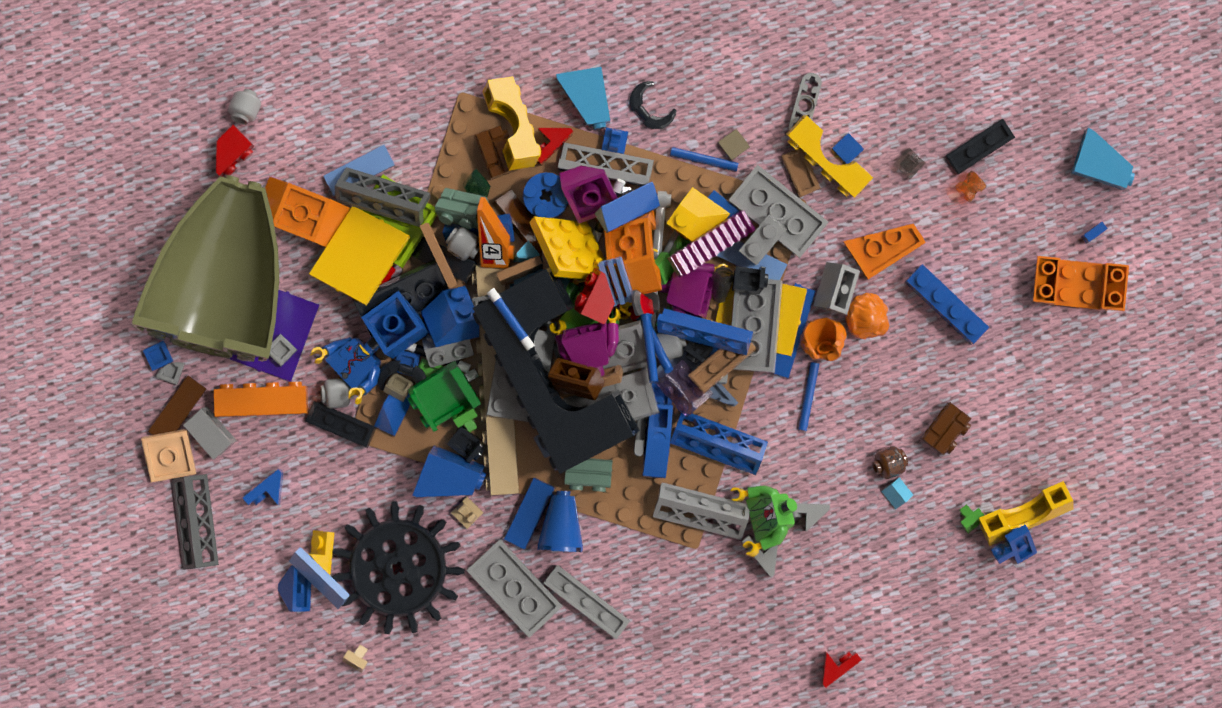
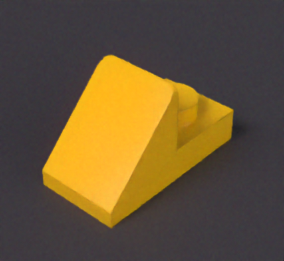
[307,530,334,575]

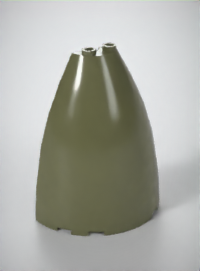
[132,175,279,362]

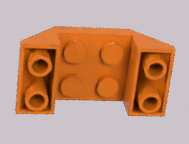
[265,176,351,248]
[604,209,662,298]
[1032,256,1129,311]

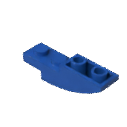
[642,383,673,478]

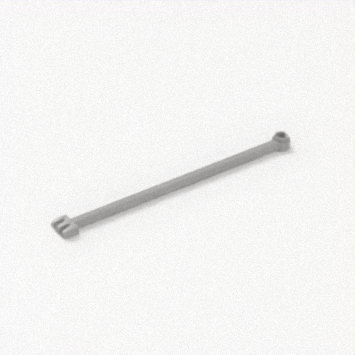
[634,191,671,456]

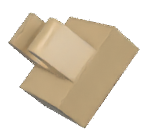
[451,497,484,529]
[342,645,368,673]

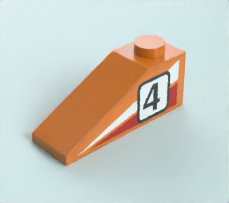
[477,197,515,268]

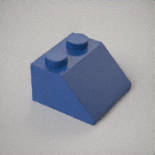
[421,286,479,348]
[361,291,429,359]

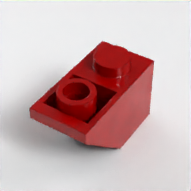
[216,125,255,177]
[574,267,615,325]

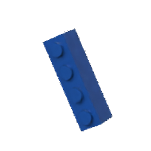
[905,264,989,345]

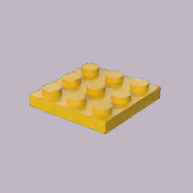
[529,216,610,279]

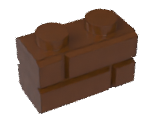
[475,126,517,180]
[548,358,605,401]
[920,402,972,455]

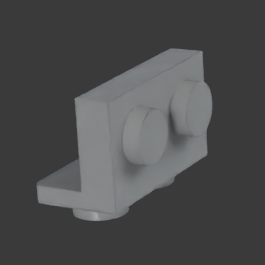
[422,334,474,368]

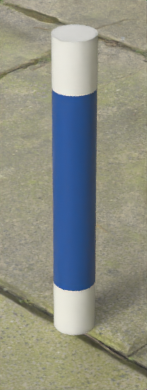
[487,288,535,351]

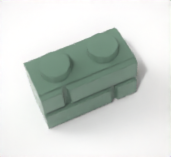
[435,188,489,230]
[565,458,613,492]

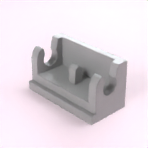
[183,407,237,460]

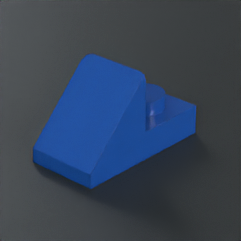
[243,469,284,505]

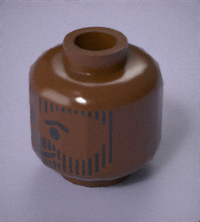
[872,446,908,479]

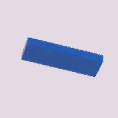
[504,477,555,550]

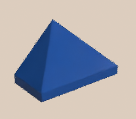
[374,394,411,436]
[278,565,311,612]

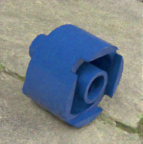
[523,172,568,219]

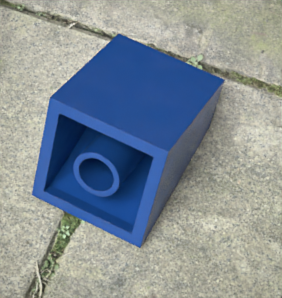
[412,445,487,497]

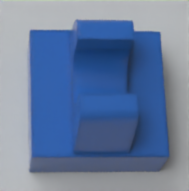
[602,127,628,154]

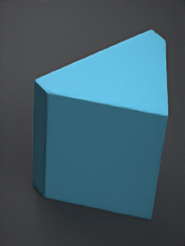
[513,240,540,263]
[881,477,913,509]

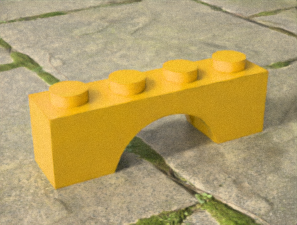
[482,76,541,171]
[786,114,873,198]
[979,481,1074,546]

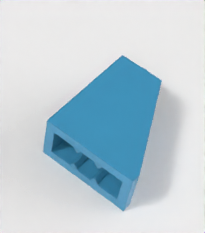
[556,67,610,130]
[1071,128,1135,190]

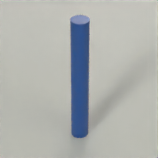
[670,147,739,172]
[798,362,820,431]

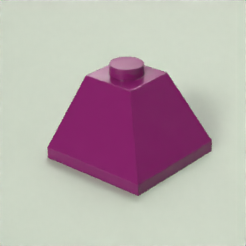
[560,165,618,223]

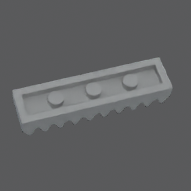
[544,565,630,639]

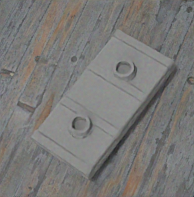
[563,368,659,420]

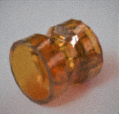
[954,170,987,203]

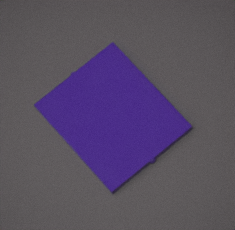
[227,290,319,382]

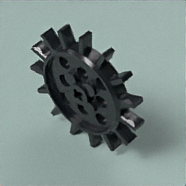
[331,501,465,635]

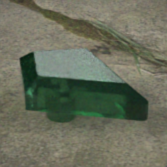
[463,169,491,197]

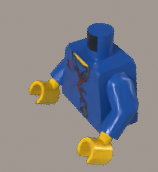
[310,336,381,404]

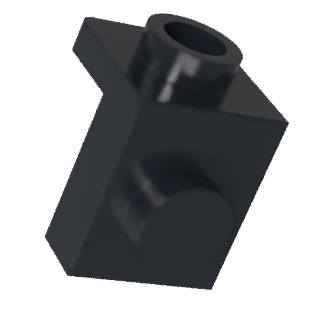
[732,266,769,294]
[683,341,714,364]
[446,426,483,463]

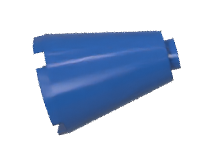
[537,491,583,552]

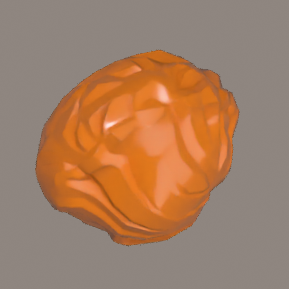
[845,292,889,339]
[800,317,847,361]

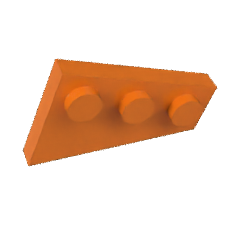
[843,223,926,280]

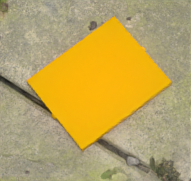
[309,206,410,306]
[715,271,807,356]

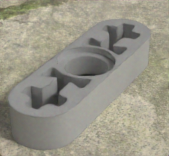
[788,73,822,130]

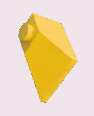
[666,187,730,242]

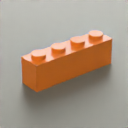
[214,381,309,417]

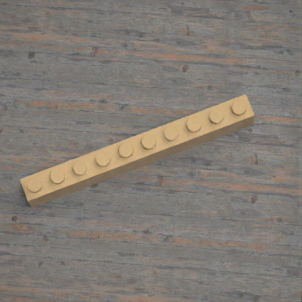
[472,265,519,495]

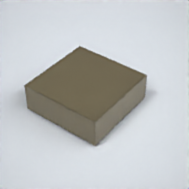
[718,128,750,161]
[383,374,414,402]

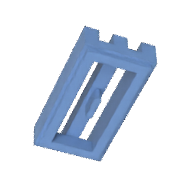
[598,257,633,306]

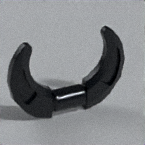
[630,81,677,129]
[378,360,427,391]

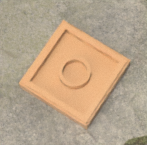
[141,429,196,483]

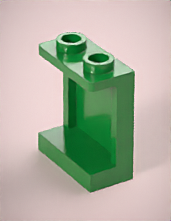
[407,360,481,432]

